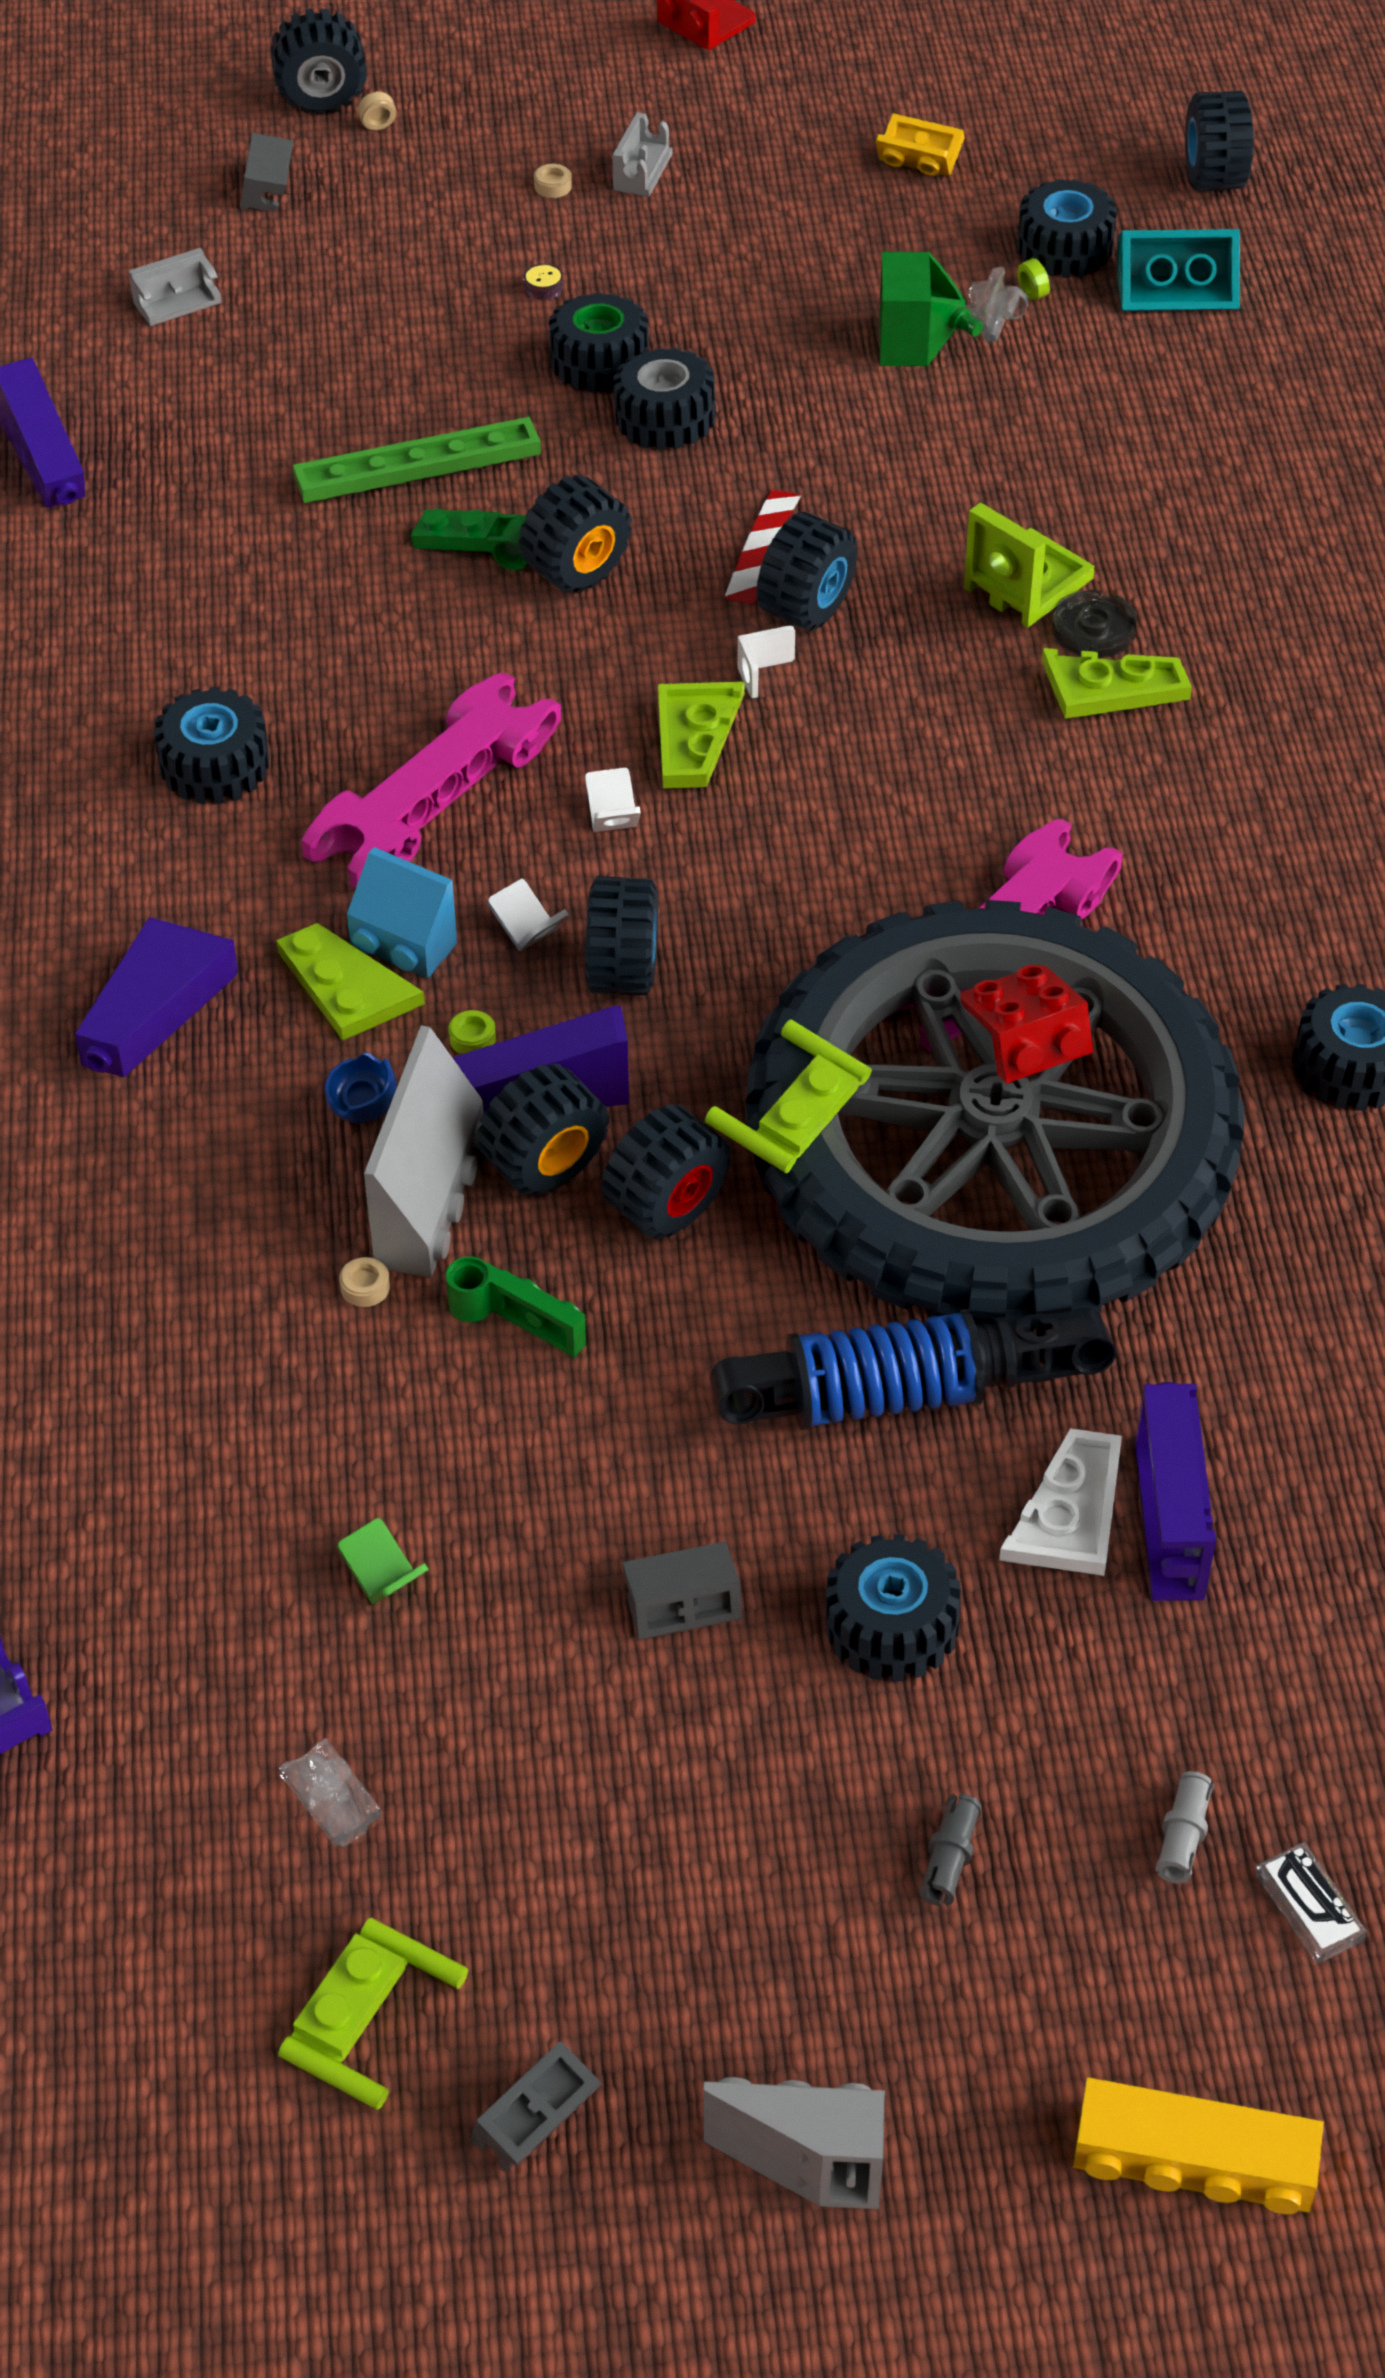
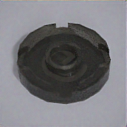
[1052,590,1138,658]

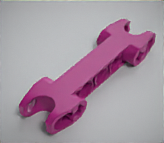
[301,673,561,888]
[884,819,1123,1051]

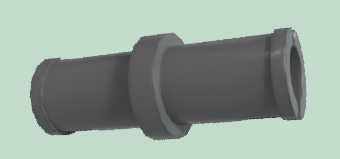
[919,1793,982,1906]

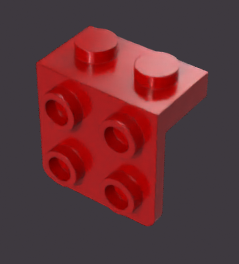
[657,0,756,50]
[960,965,1093,1084]

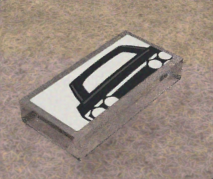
[1255,1842,1367,1964]

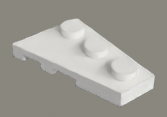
[999,1428,1122,1576]

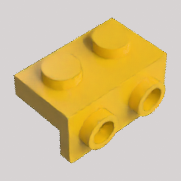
[875,113,965,177]

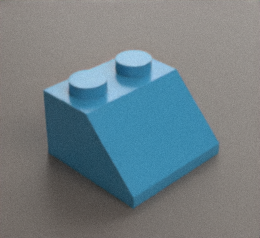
[347,847,457,979]

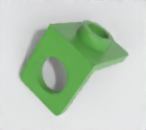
[337,1518,429,1605]

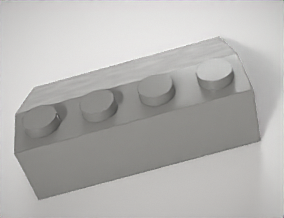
[364,1025,483,1278]

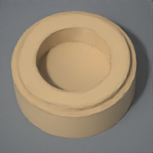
[357,92,397,130]
[534,164,572,198]
[339,1257,390,1307]

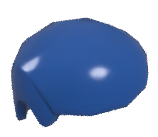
[324,1052,397,1124]

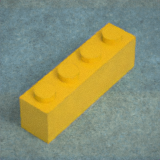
[1073,2077,1324,2214]

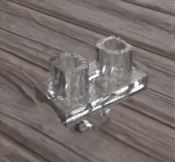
[964,267,1029,343]
[279,1738,382,1846]

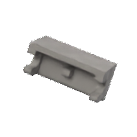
[613,112,673,197]
[129,248,222,326]

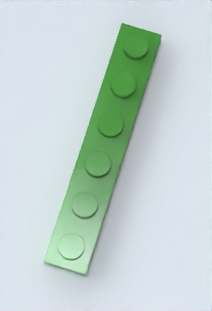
[293,417,541,503]

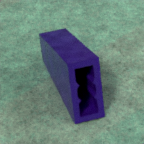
[0,357,85,508]
[75,917,238,1077]
[452,1005,629,1114]

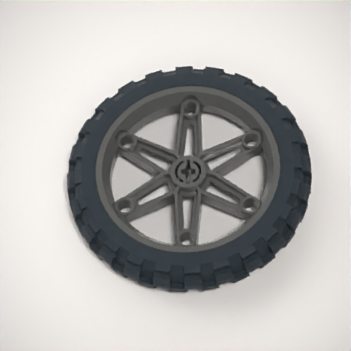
[746,900,1244,1320]

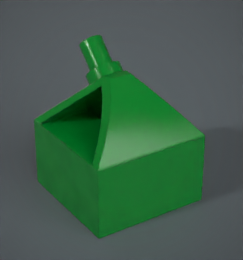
[879,252,983,366]

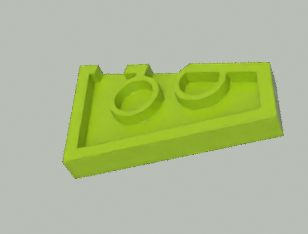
[1041,648,1192,719]
[658,682,745,788]
[276,923,425,1041]

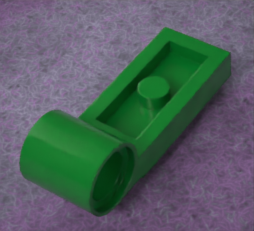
[410,509,527,571]
[446,1256,586,1358]

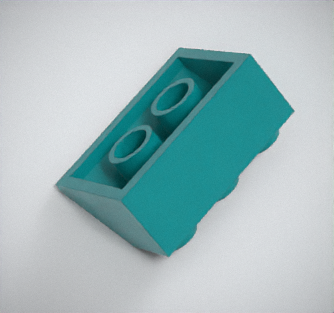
[1117,229,1240,311]

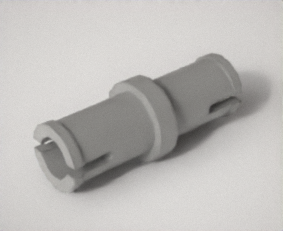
[1155,1771,1214,1884]

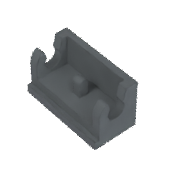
[240,133,293,211]
[623,1541,742,1640]
[470,2041,602,2172]

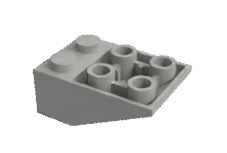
[704,2077,885,2209]

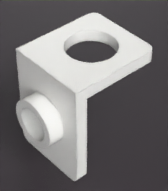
[738,625,795,699]
[585,768,641,832]
[487,879,569,952]

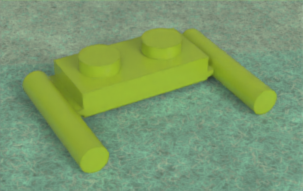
[705,1019,872,1173]
[278,1917,469,2110]

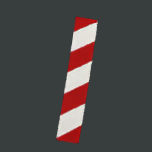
[725,489,801,605]

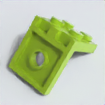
[964,502,1095,628]

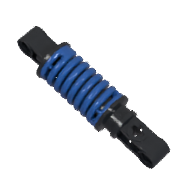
[710,1308,1116,1431]

